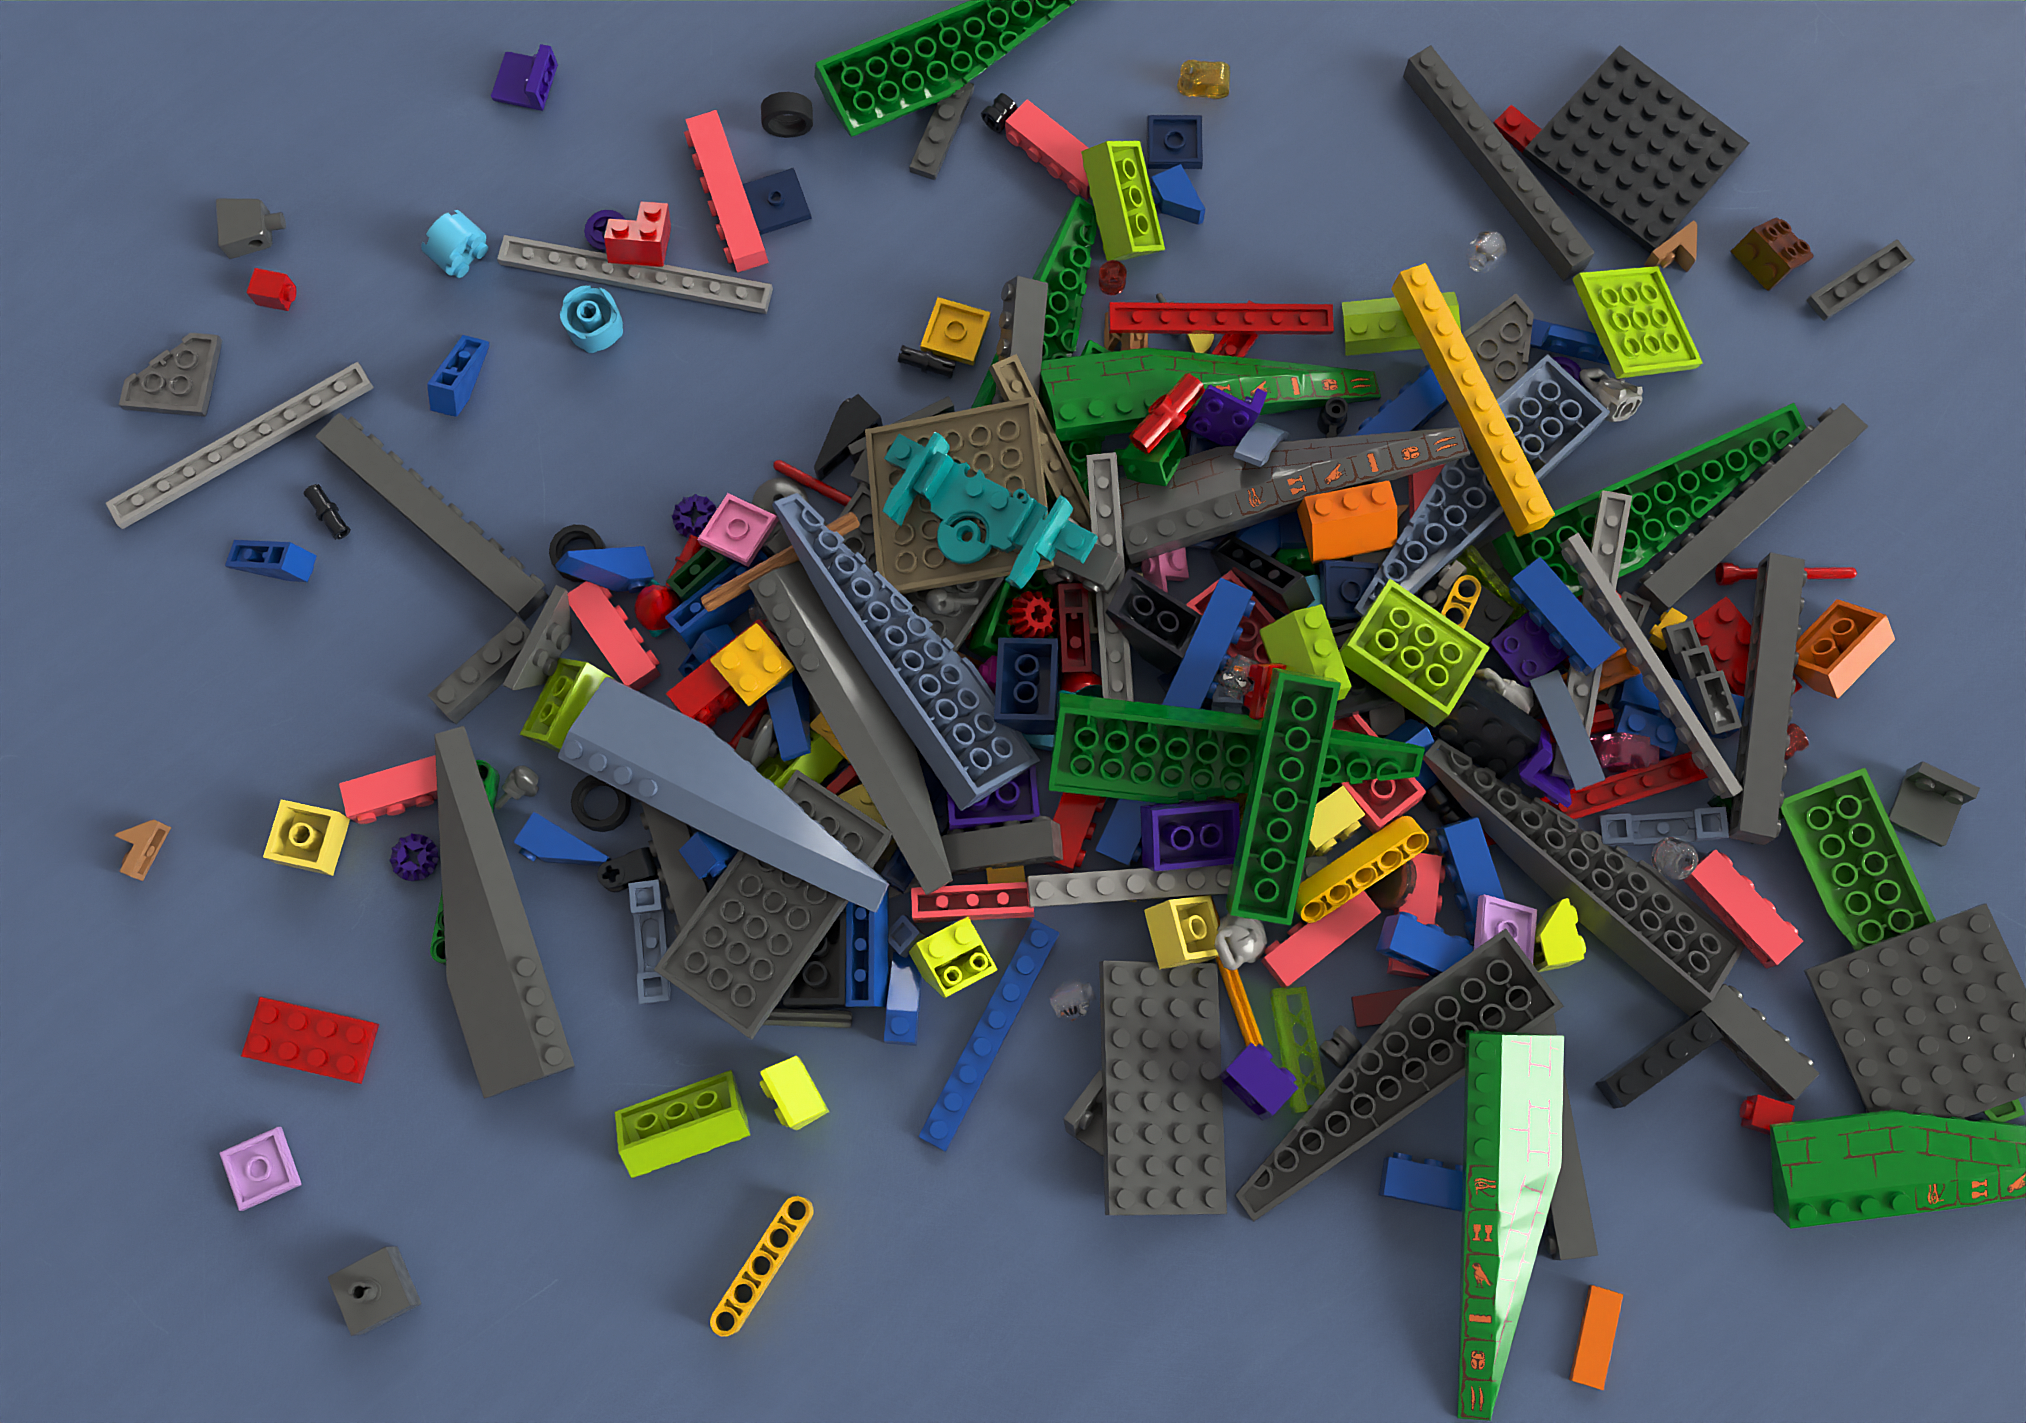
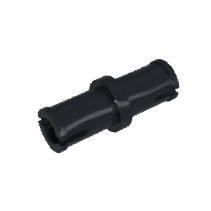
[898,345,956,378]
[303,484,351,540]

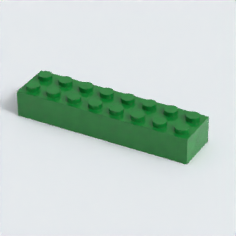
[1225,668,1341,925]

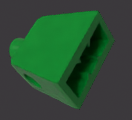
[1114,430,1187,486]

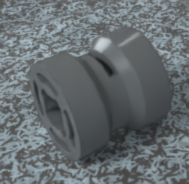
[1319,1025,1362,1069]

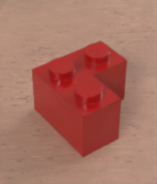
[604,201,671,267]

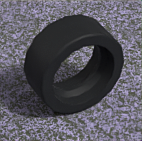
[761,92,813,138]
[549,524,606,582]
[571,775,631,832]

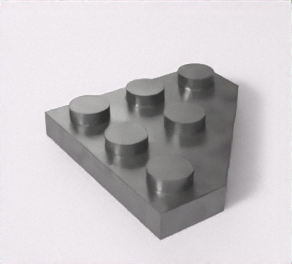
[1462,294,1534,400]
[119,333,222,417]

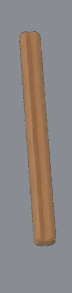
[701,512,860,612]

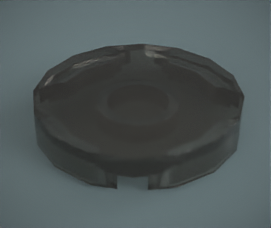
[1364,859,1417,910]

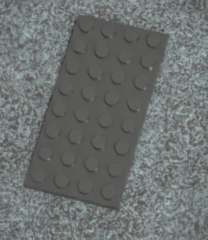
[654,770,893,1039]
[1099,960,1227,1215]

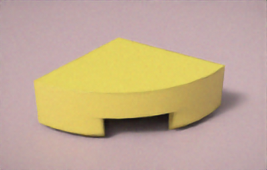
[1186,334,1215,354]

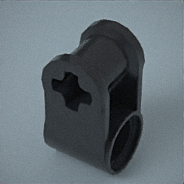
[597,847,659,893]

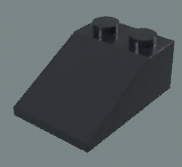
[1105,569,1202,675]

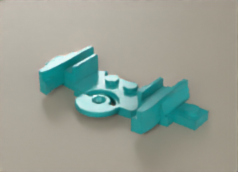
[883,432,1098,589]

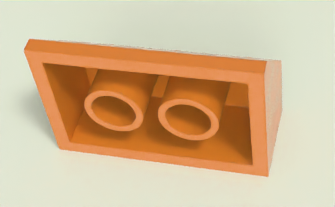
[1297,480,1397,564]
[1793,599,1895,699]

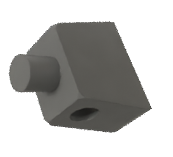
[216,198,286,259]

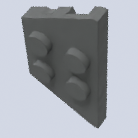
[503,585,573,691]

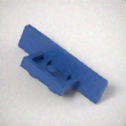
[1530,319,1610,365]

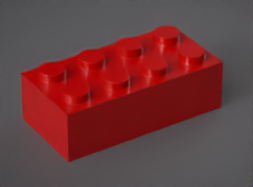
[666,619,787,728]

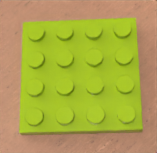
[1572,266,1703,379]

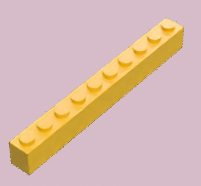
[1391,263,1555,537]

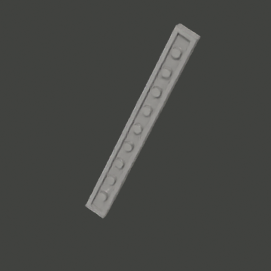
[497,235,773,314]
[106,361,374,529]
[1086,452,1134,701]
[1550,490,1632,780]
[1560,533,1743,799]
[1027,856,1327,908]

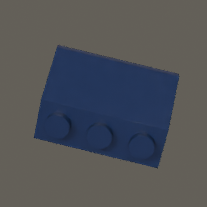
[994,638,1059,735]

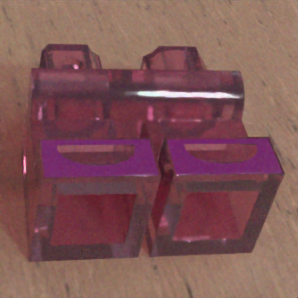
[1590,732,1659,773]

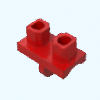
[1244,663,1286,720]

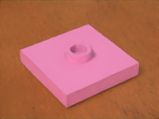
[697,493,779,567]

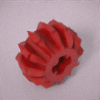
[1006,591,1057,638]

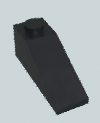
[814,394,883,481]

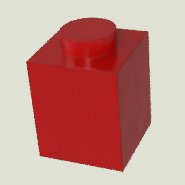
[246,268,297,311]
[1739,1094,1795,1135]

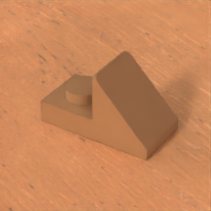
[1644,220,1697,272]
[114,819,171,881]

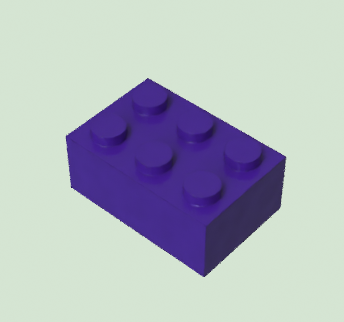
[946,765,1040,832]
[1140,799,1240,871]
[1218,1042,1299,1121]

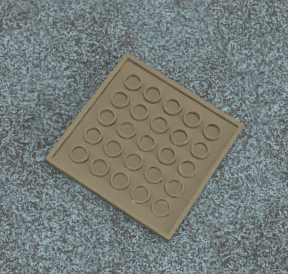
[865,397,1054,594]

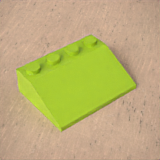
[1339,579,1490,727]

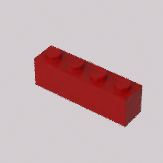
[1044,792,1107,873]

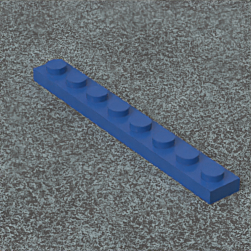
[918,919,1060,1152]

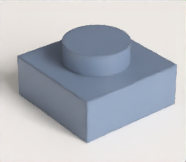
[888,914,926,958]

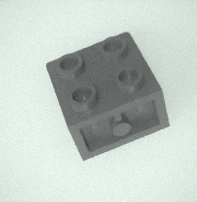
[1888,761,1980,847]
[1063,1070,1104,1157]

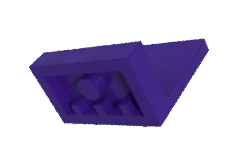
[491,44,558,111]
[1186,385,1267,446]
[1489,611,1568,688]
[1518,727,1572,808]

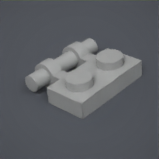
[1423,560,1468,610]

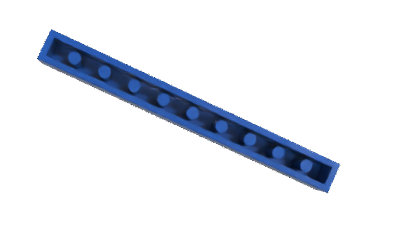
[1236,364,1449,558]
[1095,577,1256,866]

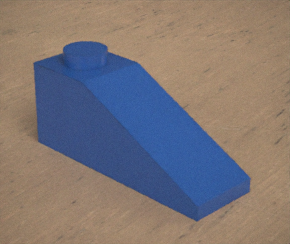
[427,335,490,417]
[225,540,317,582]
[555,546,655,594]
[766,663,811,762]
[514,812,611,866]
[884,952,922,1046]

